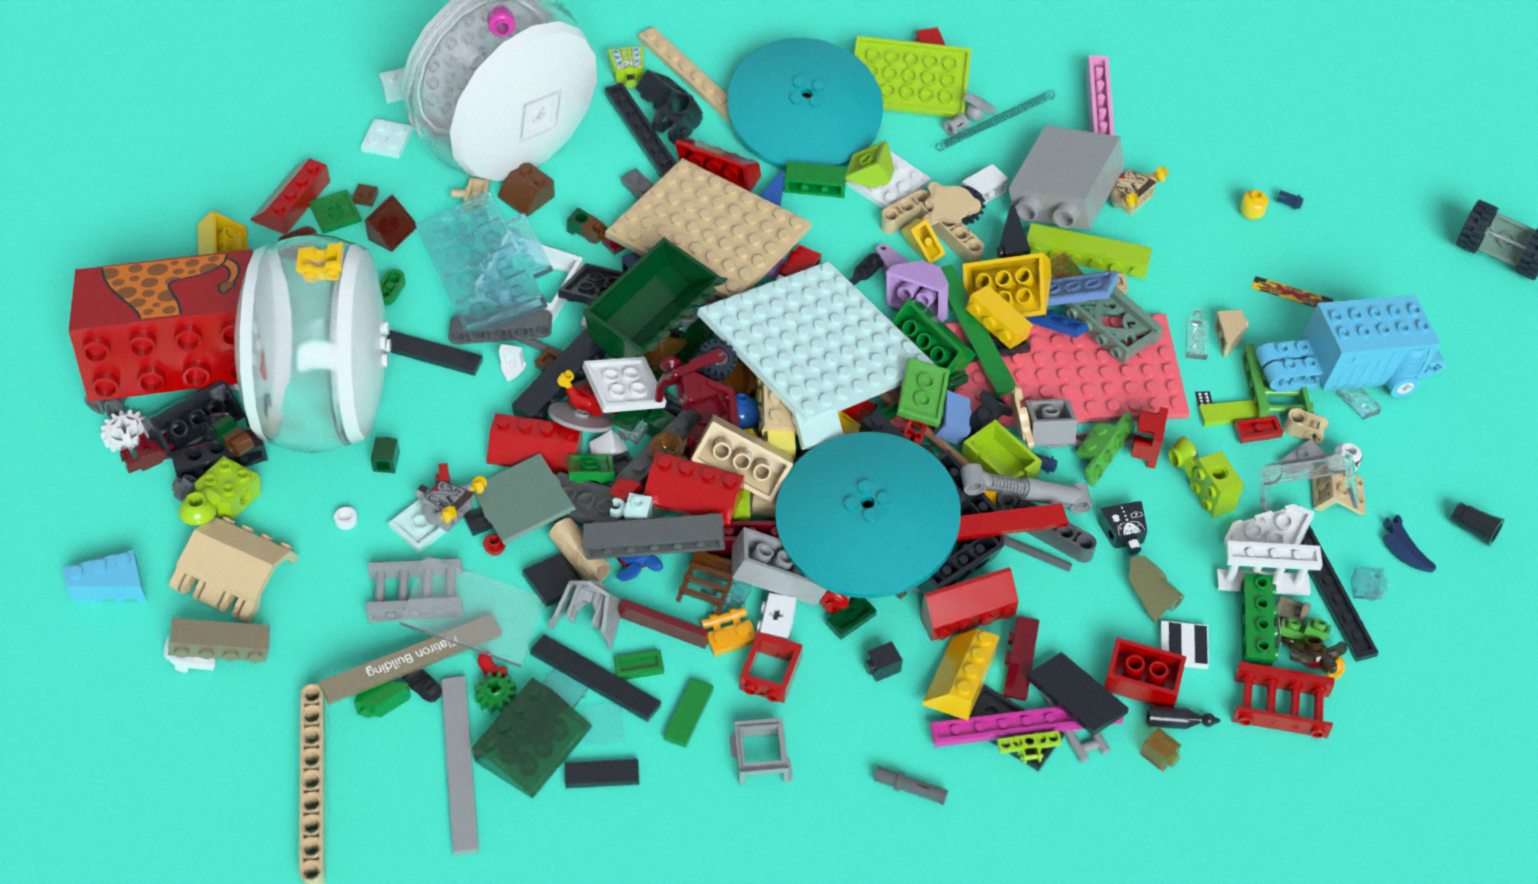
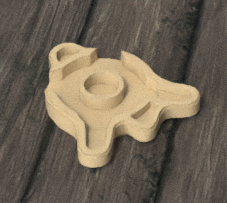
[923,182,981,226]
[1011,385,1035,449]

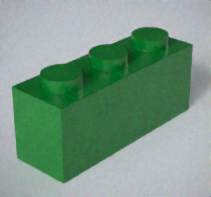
[784,161,847,198]

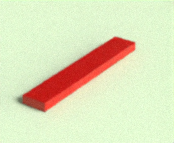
[957,503,1069,541]

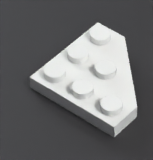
[1224,504,1314,569]

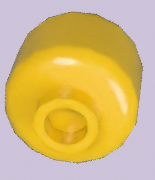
[1240,190,1269,220]

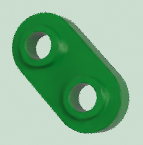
[380,269,406,305]

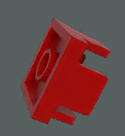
[1131,407,1168,469]

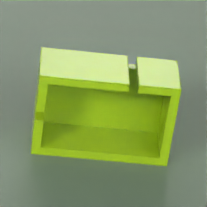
[961,420,1042,481]

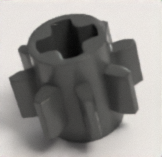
[171,474,197,501]

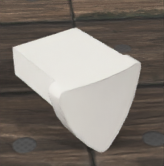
[499,344,527,381]
[589,429,628,455]

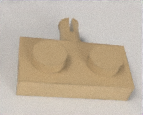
[451,178,490,215]

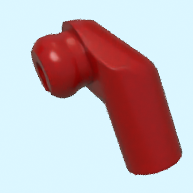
[477,652,508,678]

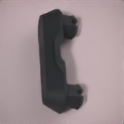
[397,650,442,703]

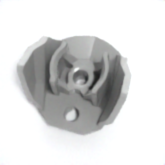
[548,580,620,650]

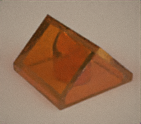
[635,337,688,371]

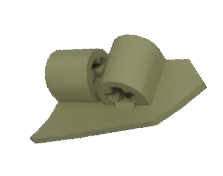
[1128,556,1184,623]

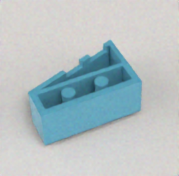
[62,550,146,602]

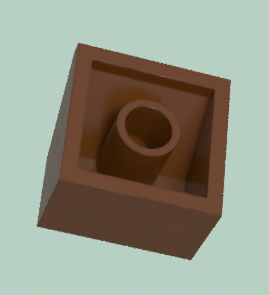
[498,163,555,218]

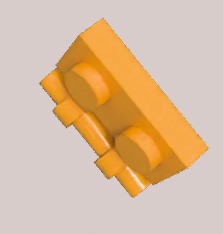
[700,607,756,657]

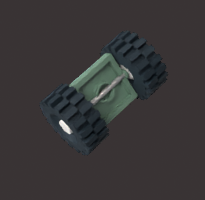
[1456,199,1538,281]

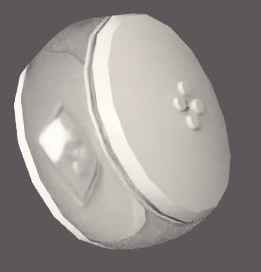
[401,0,597,181]
[234,234,391,453]

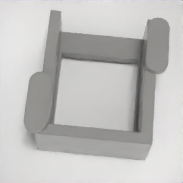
[730,718,792,785]

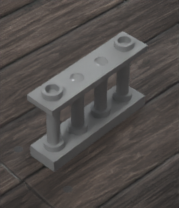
[366,558,463,623]

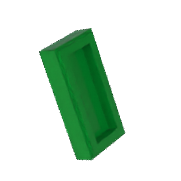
[614,650,664,680]

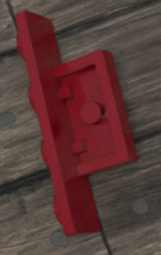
[1004,616,1039,701]

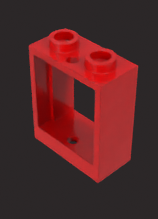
[739,631,803,703]

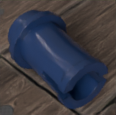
[1276,190,1304,210]
[1034,453,1058,474]

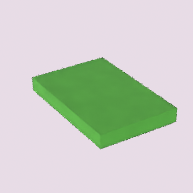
[896,358,950,427]

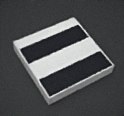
[1160,621,1209,669]

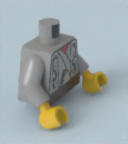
[416,476,487,533]

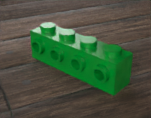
[1240,573,1279,667]

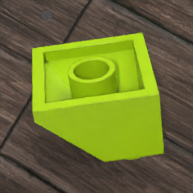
[845,140,895,188]

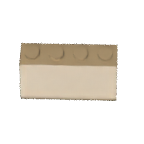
[691,414,793,502]

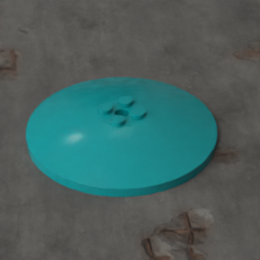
[727,38,883,170]
[775,432,961,598]

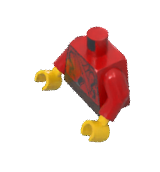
[557,357,617,416]

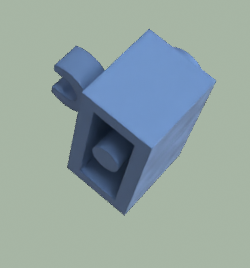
[935,390,972,445]

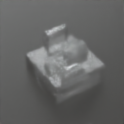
[618,421,648,445]

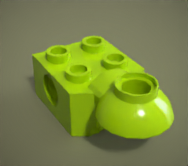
[1168,436,1244,518]
[178,456,261,525]

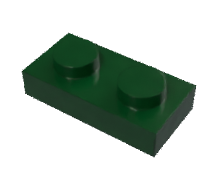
[826,598,877,640]

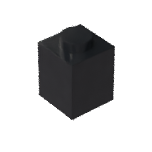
[864,641,903,682]

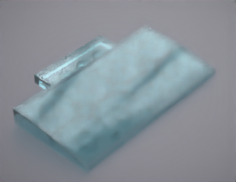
[415,190,553,335]

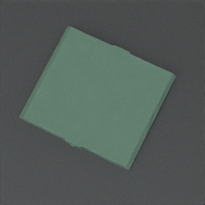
[474,453,576,545]

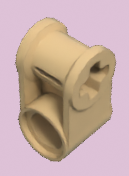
[1283,408,1328,444]

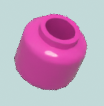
[487,6,516,38]

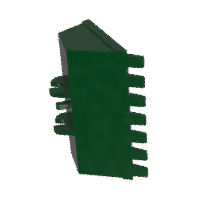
[583,237,728,359]

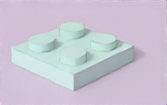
[361,118,413,159]

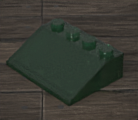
[472,677,592,799]

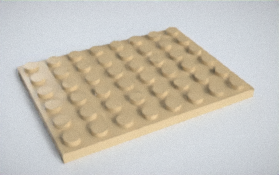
[605,158,812,299]

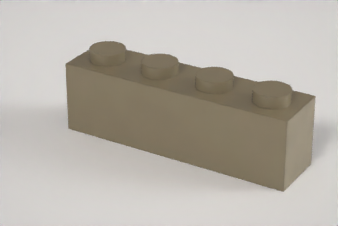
[168,618,269,663]

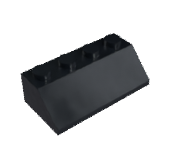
[141,380,244,459]

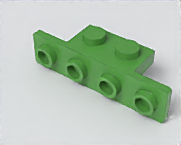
[1076,412,1135,486]

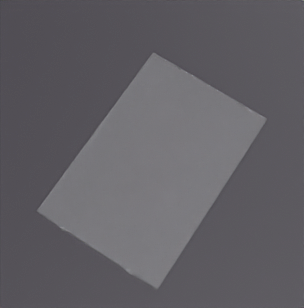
[399,555,542,667]

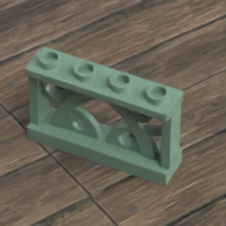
[1065,286,1163,364]

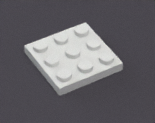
[846,151,931,210]
[582,357,666,413]

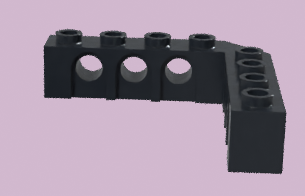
[916,450,1004,595]

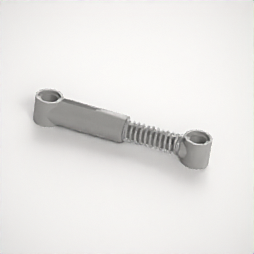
[960,463,1093,514]

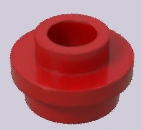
[483,534,506,556]

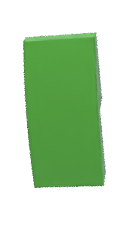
[1280,617,1331,640]

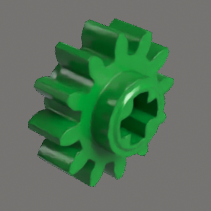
[474,672,517,714]

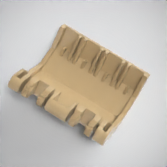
[169,516,299,624]

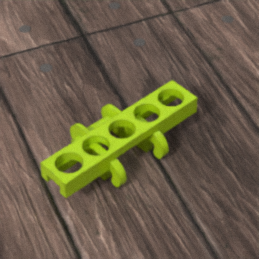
[996,731,1062,764]

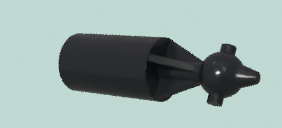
[1146,705,1221,729]

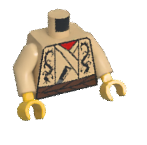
[1109,166,1169,216]

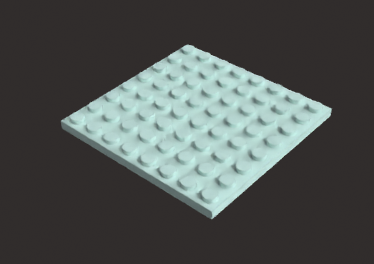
[697,261,937,425]

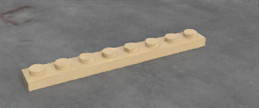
[638,27,731,125]

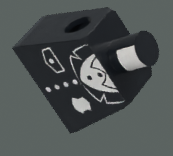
[1097,501,1147,555]

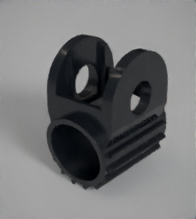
[652,91,703,145]

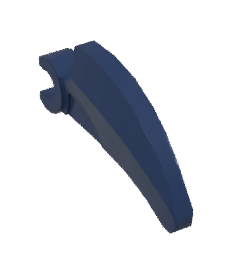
[1383,515,1436,573]

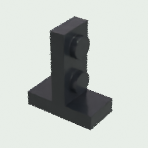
[964,389,1012,440]

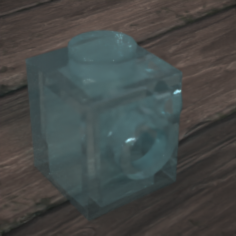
[1351,567,1389,601]

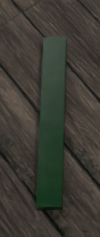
[612,317,714,432]

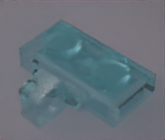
[700,575,752,614]

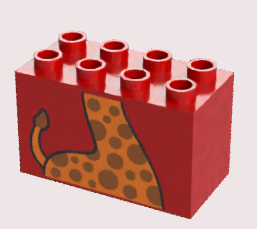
[68,249,267,402]

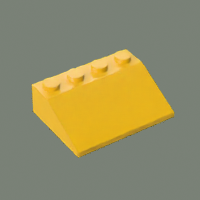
[963,253,1051,317]

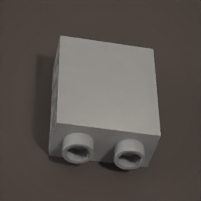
[1009,125,1124,230]

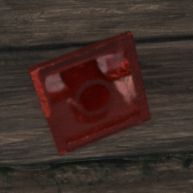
[365,194,418,252]

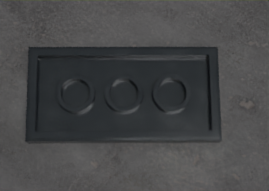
[1027,652,1129,736]
[958,684,1065,772]

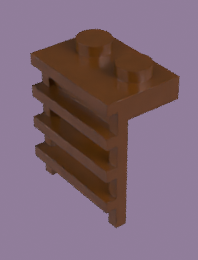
[676,551,738,616]

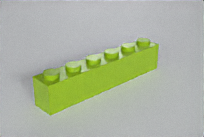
[1027,223,1152,279]

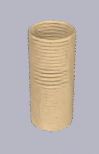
[549,518,611,582]

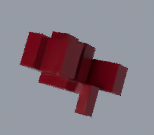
[119,433,175,473]

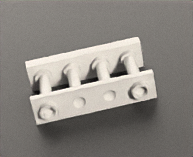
[1217,541,1322,596]

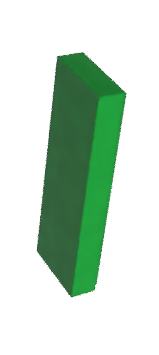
[664,678,714,748]

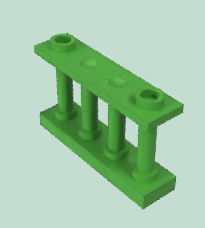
[1241,344,1314,418]

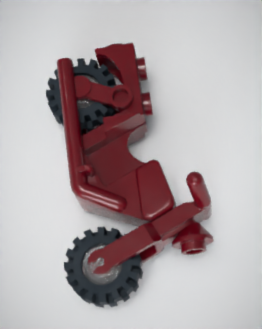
[655,339,740,461]

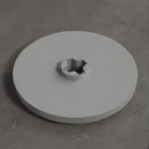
[548,402,613,433]

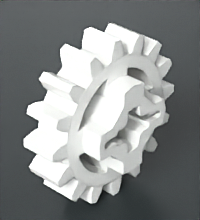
[100,410,150,453]

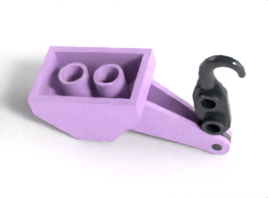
[848,244,948,322]

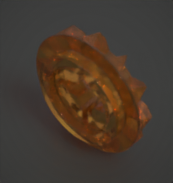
[649,432,685,458]

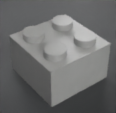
[1025,399,1077,446]

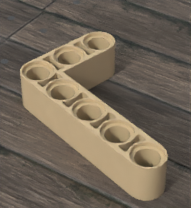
[880,190,984,263]

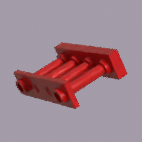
[1231,661,1335,738]

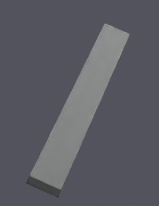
[441,676,479,856]

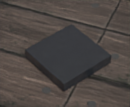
[522,553,583,607]

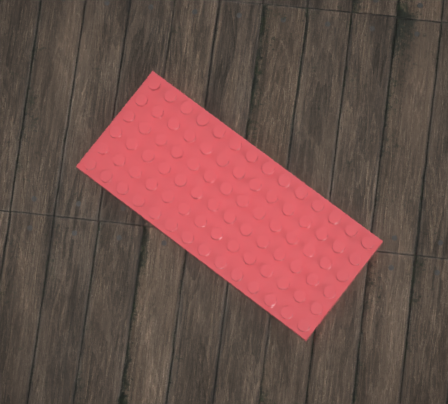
[884,314,1190,431]

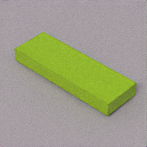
[1198,400,1268,426]

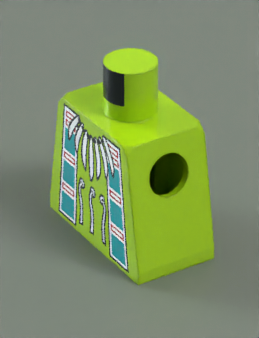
[607,46,644,88]

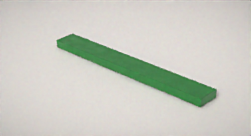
[941,264,1017,397]

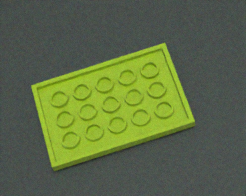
[854,36,972,118]

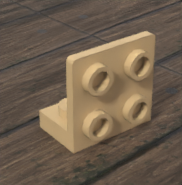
[1312,461,1366,516]

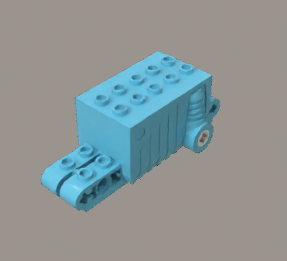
[1255,295,1446,398]

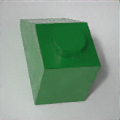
[354,681,411,718]

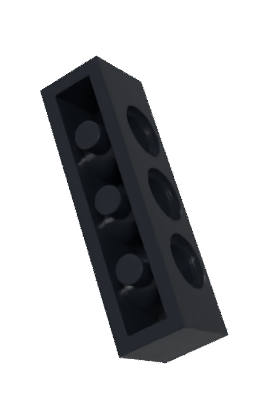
[170,429,268,480]

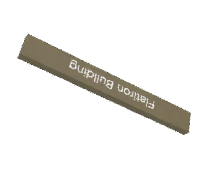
[318,614,502,705]

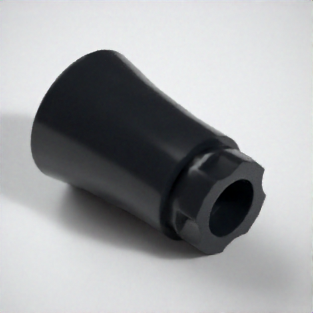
[1450,502,1505,547]

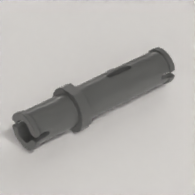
[874,766,948,805]

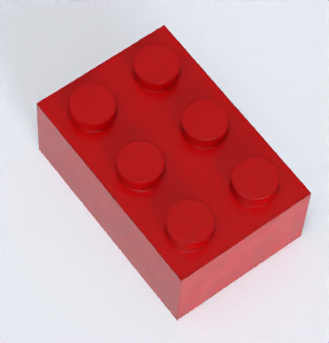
[1104,637,1187,707]

